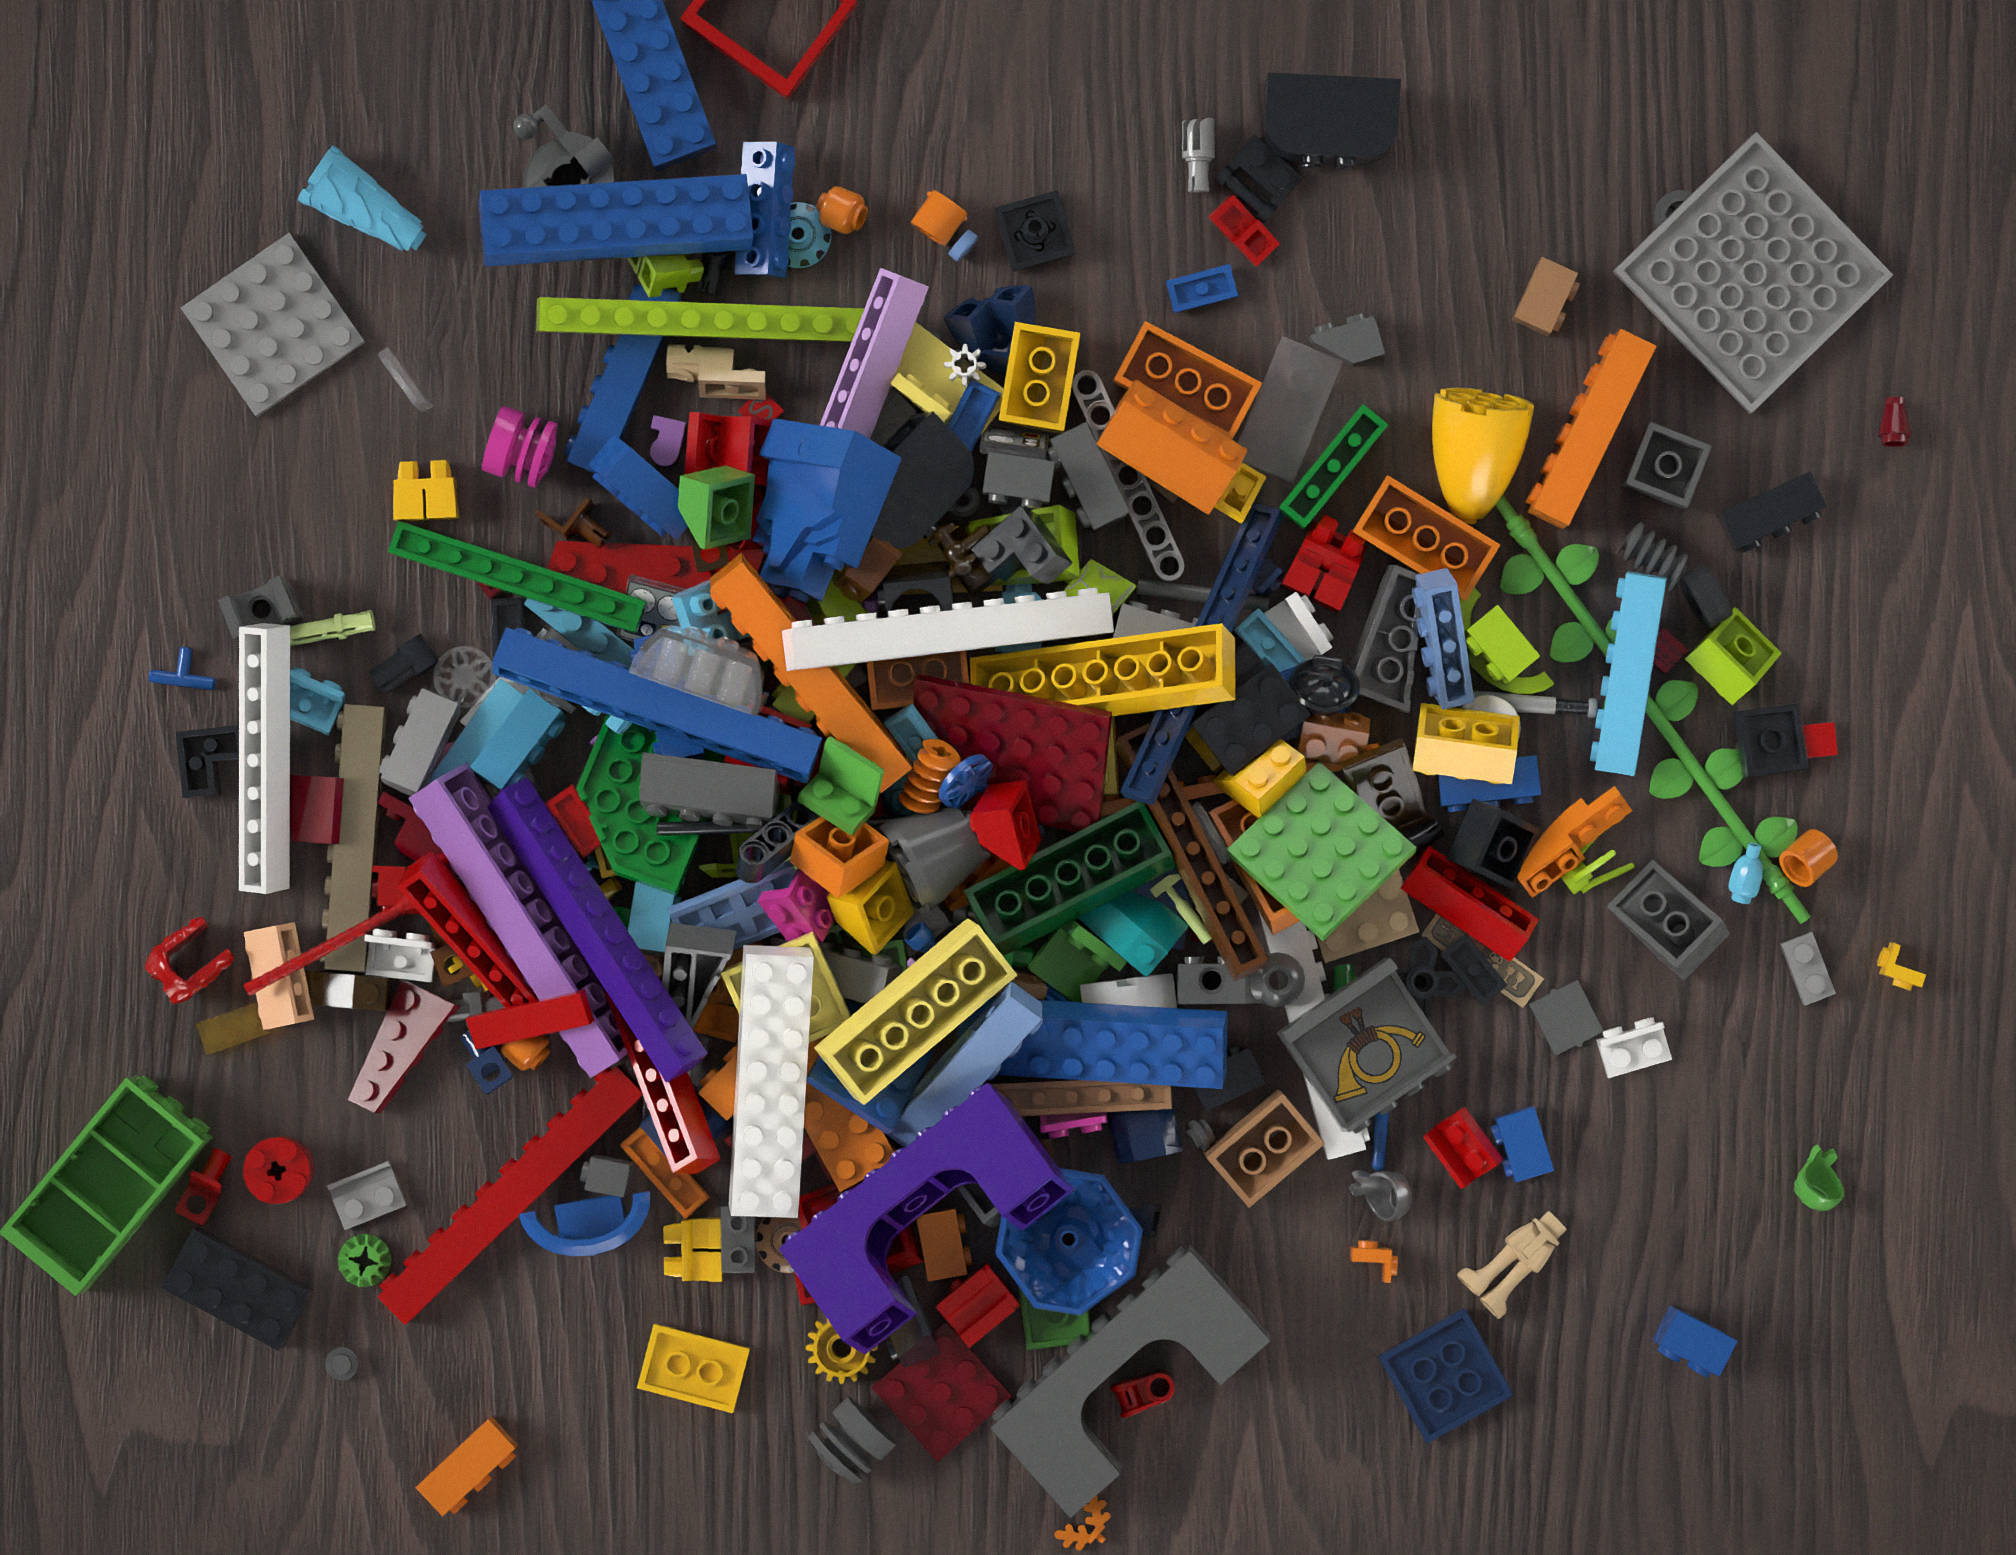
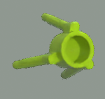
[1561,838,1635,895]

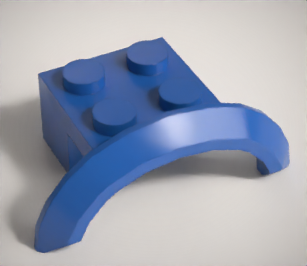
[519,1191,650,1256]

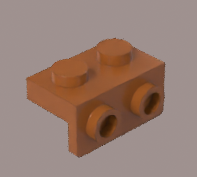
[1297,711,1370,764]

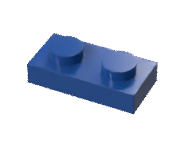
[1166,264,1238,314]

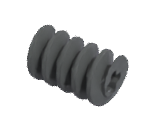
[1615,522,1689,592]

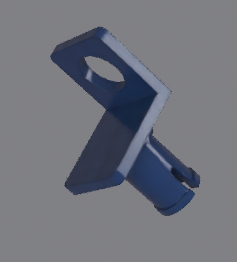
[460,1031,513,1095]

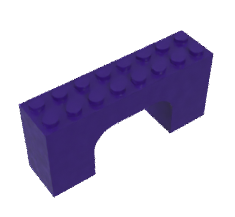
[779,1083,1074,1355]

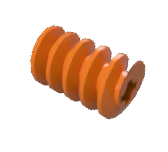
[898,739,960,814]

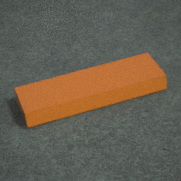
[620,1127,711,1219]

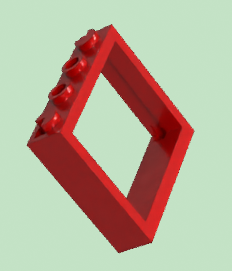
[680,0,858,100]

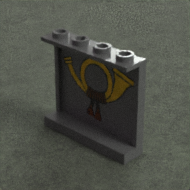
[1276,958,1457,1134]

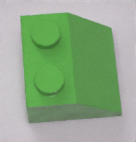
[678,466,755,549]

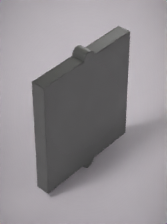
[1529,980,1603,1056]

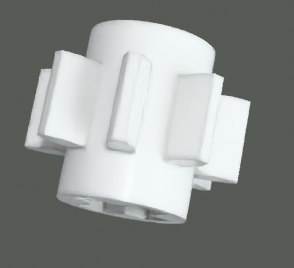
[944,344,986,387]

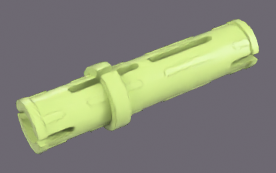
[290,610,376,646]

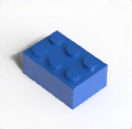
[588,435,688,540]

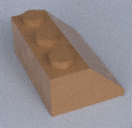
[1203,1089,1325,1208]

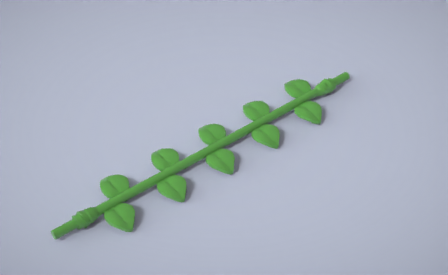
[1495,495,1811,924]

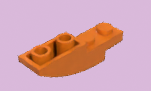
[1517,786,1632,898]

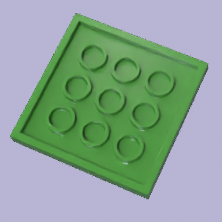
[1226,762,1416,941]

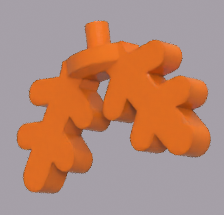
[1055,1495,1111,1551]

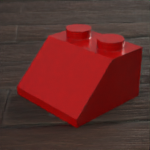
[970,780,1042,870]

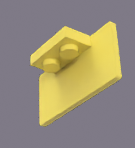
[890,322,1004,438]

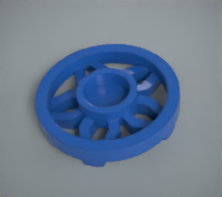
[939,754,993,809]

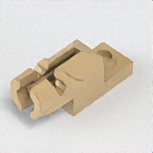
[667,344,767,400]

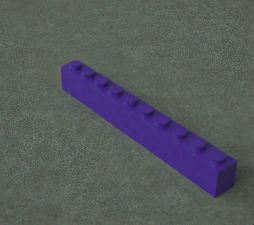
[487,778,708,1083]

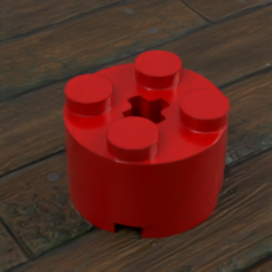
[243,1136,315,1204]

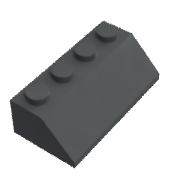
[639,752,781,830]

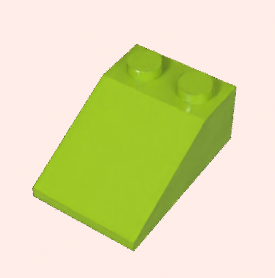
[969,505,1080,586]

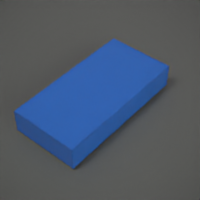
[947,379,1001,453]

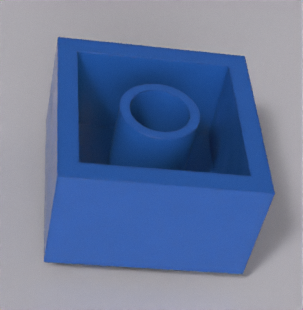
[1652,1305,1737,1378]

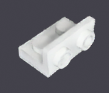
[1596,1017,1672,1078]

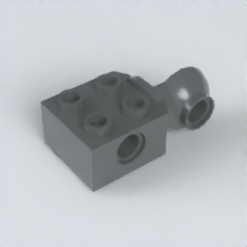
[1177,952,1305,1007]

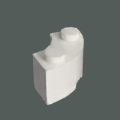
[1080,973,1177,1008]

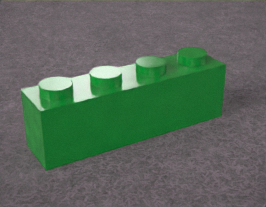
[1278,404,1389,530]

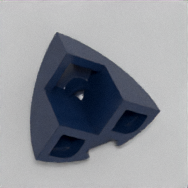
[943,285,1036,376]

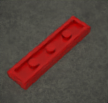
[466,990,594,1049]

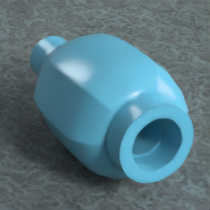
[1729,842,1763,904]

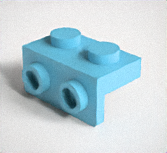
[290,667,345,736]

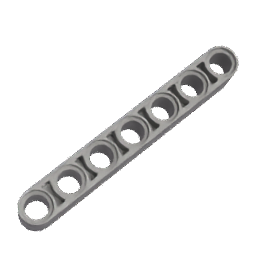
[1072,370,1185,582]

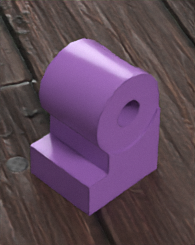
[650,415,687,468]

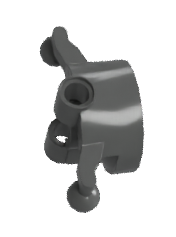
[513,104,616,188]

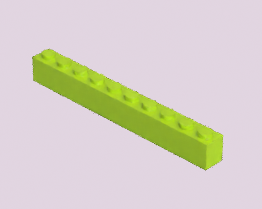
[536,297,865,343]

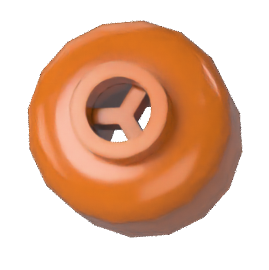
[816,186,868,234]
[501,1034,551,1071]

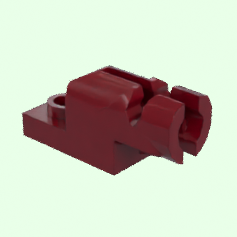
[377,791,455,875]

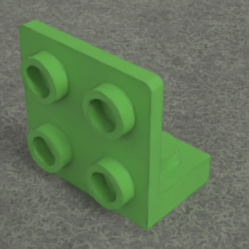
[798,737,884,836]
[1028,920,1127,1002]

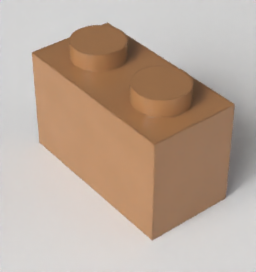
[1512,257,1580,337]

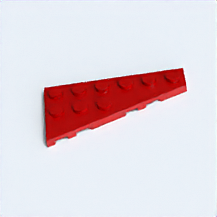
[547,541,765,616]

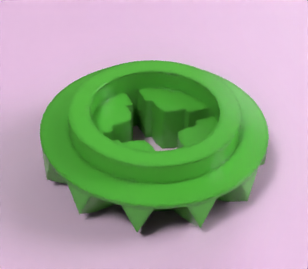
[338,1234,391,1287]

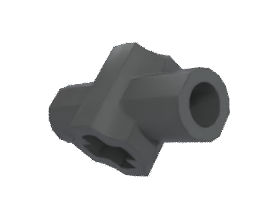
[447,990,504,1026]

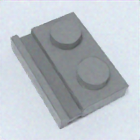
[327,1160,408,1230]

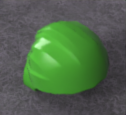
[1794,1144,1844,1211]

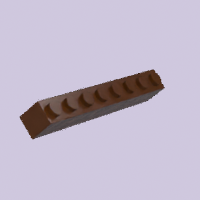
[1116,723,1268,982]

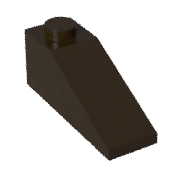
[304,970,392,1011]

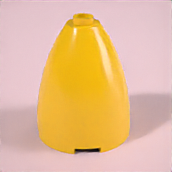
[1432,388,1534,524]

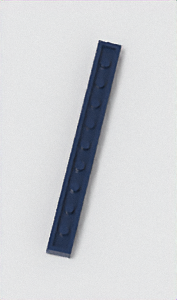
[1120,503,1284,805]

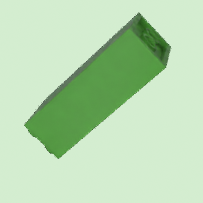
[0,1075,213,1296]

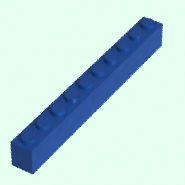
[492,627,822,784]

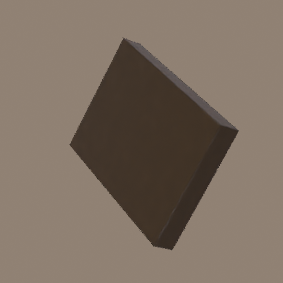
[1340,738,1430,832]

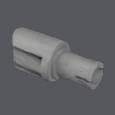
[1182,118,1215,193]

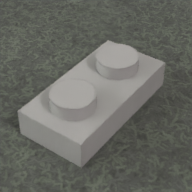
[1780,932,1836,1005]

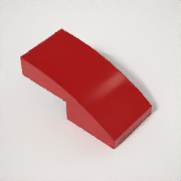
[1208,194,1280,267]

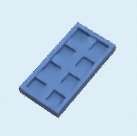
[668,860,797,950]

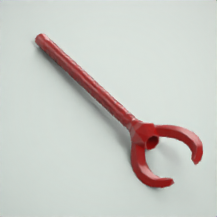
[243,853,468,996]

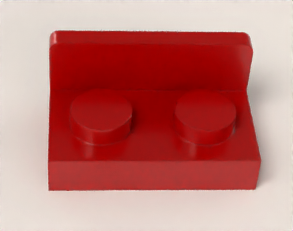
[1424,1106,1504,1189]

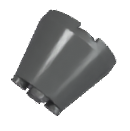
[875,806,990,915]

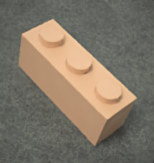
[244,922,314,1030]

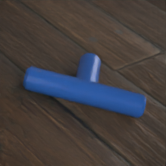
[148,647,216,691]

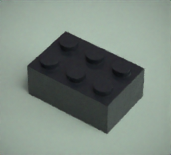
[1190,657,1311,775]

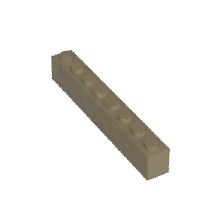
[320,704,388,972]

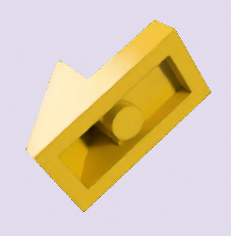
[1214,462,1266,524]

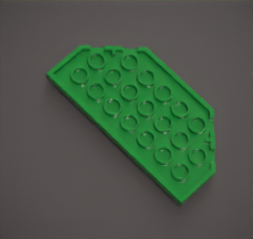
[576,640,772,896]

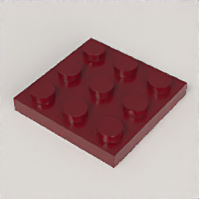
[872,1321,1012,1462]

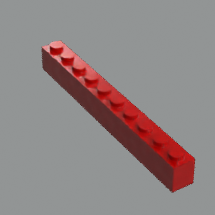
[377,1064,643,1325]

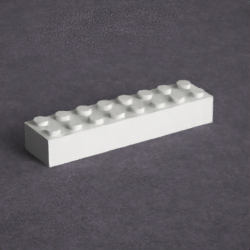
[729,945,814,1218]

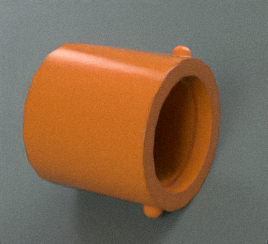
[910,190,968,247]
[1779,829,1838,887]

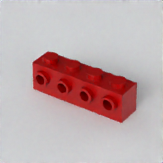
[1400,846,1539,962]

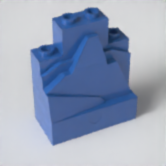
[753,418,902,603]

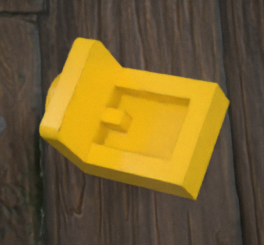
[1877,942,1926,991]

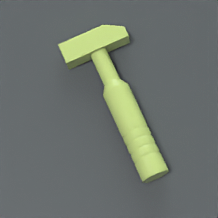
[1150,874,1212,945]

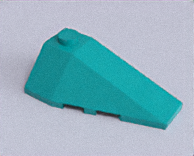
[1078,891,1189,978]

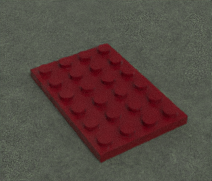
[911,674,1112,836]

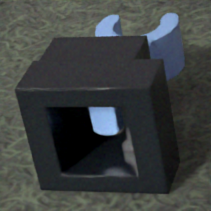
[1128,1202,1162,1238]

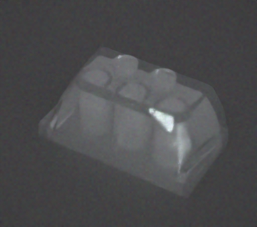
[629,625,769,716]

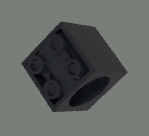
[877,561,954,618]

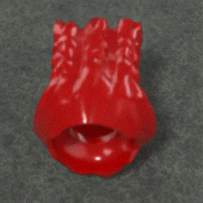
[144,917,235,1004]

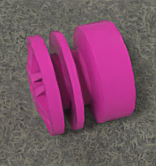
[482,405,558,489]

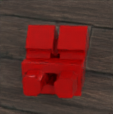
[1280,515,1368,614]

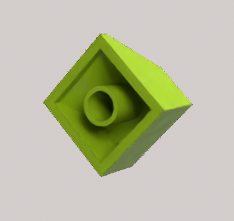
[1685,607,1782,705]

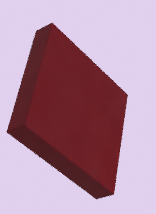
[290,775,344,844]

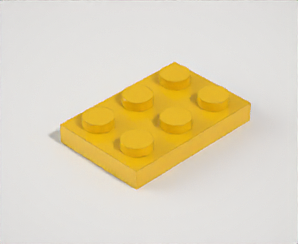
[637,1323,750,1413]

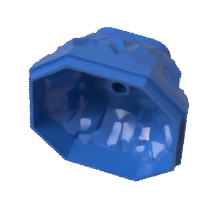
[995,1168,1143,1315]

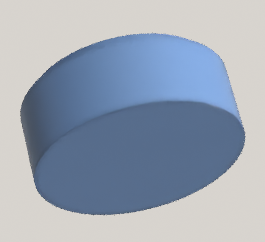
[948,229,978,262]

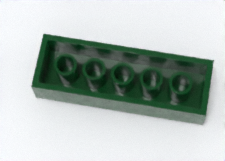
[964,801,1175,956]

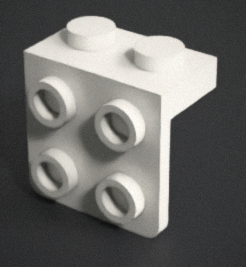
[1264,592,1334,660]
[364,929,437,982]

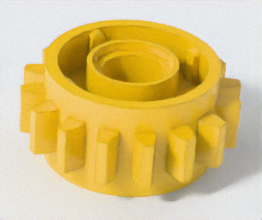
[806,1318,878,1384]

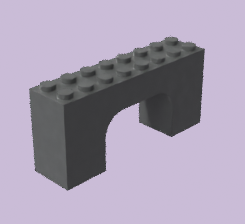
[990,1244,1270,1518]

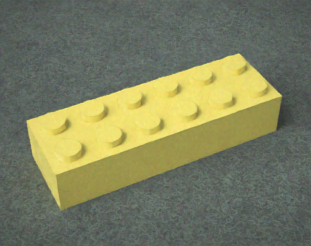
[814,919,1017,1105]

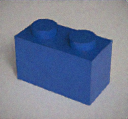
[1490,1106,1554,1182]

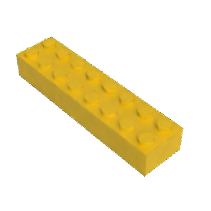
[970,623,1235,716]

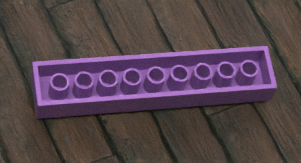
[408,762,628,1078]

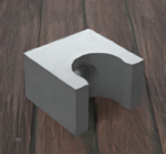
[218,575,303,640]

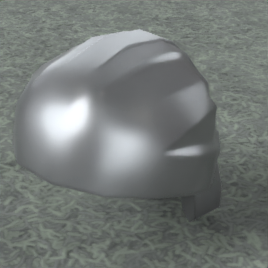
[1348,1170,1412,1221]

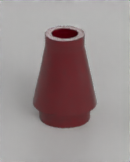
[1878,397,1912,447]

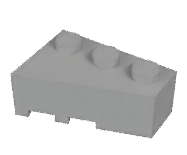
[1113,601,1198,638]

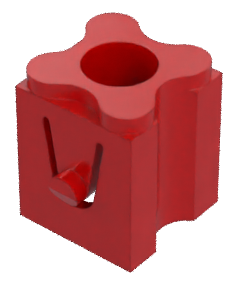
[935,1261,1021,1348]

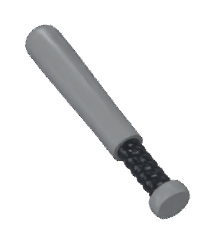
[1473,690,1597,718]

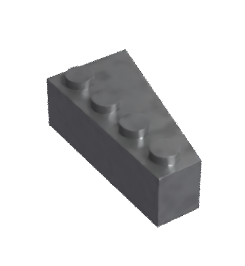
[1349,565,1421,713]

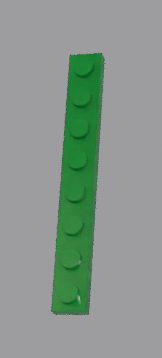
[388,521,647,634]

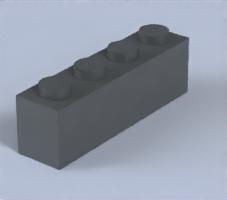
[771,935,903,1003]

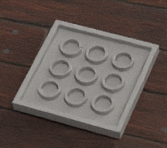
[181,233,365,417]

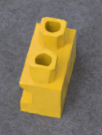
[393,460,460,522]
[663,1217,724,1282]

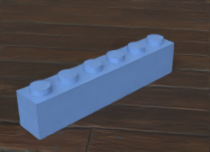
[886,981,1043,1148]

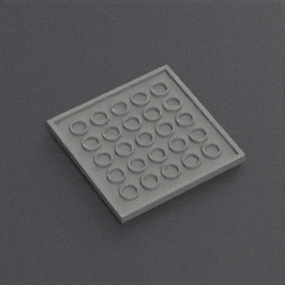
[1613,132,1893,414]

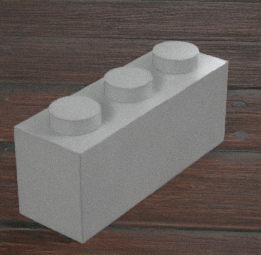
[379,688,461,796]

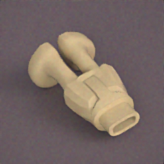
[1457,1211,1567,1319]

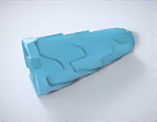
[297,145,427,251]

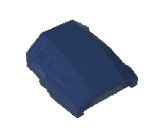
[1107,1102,1183,1164]

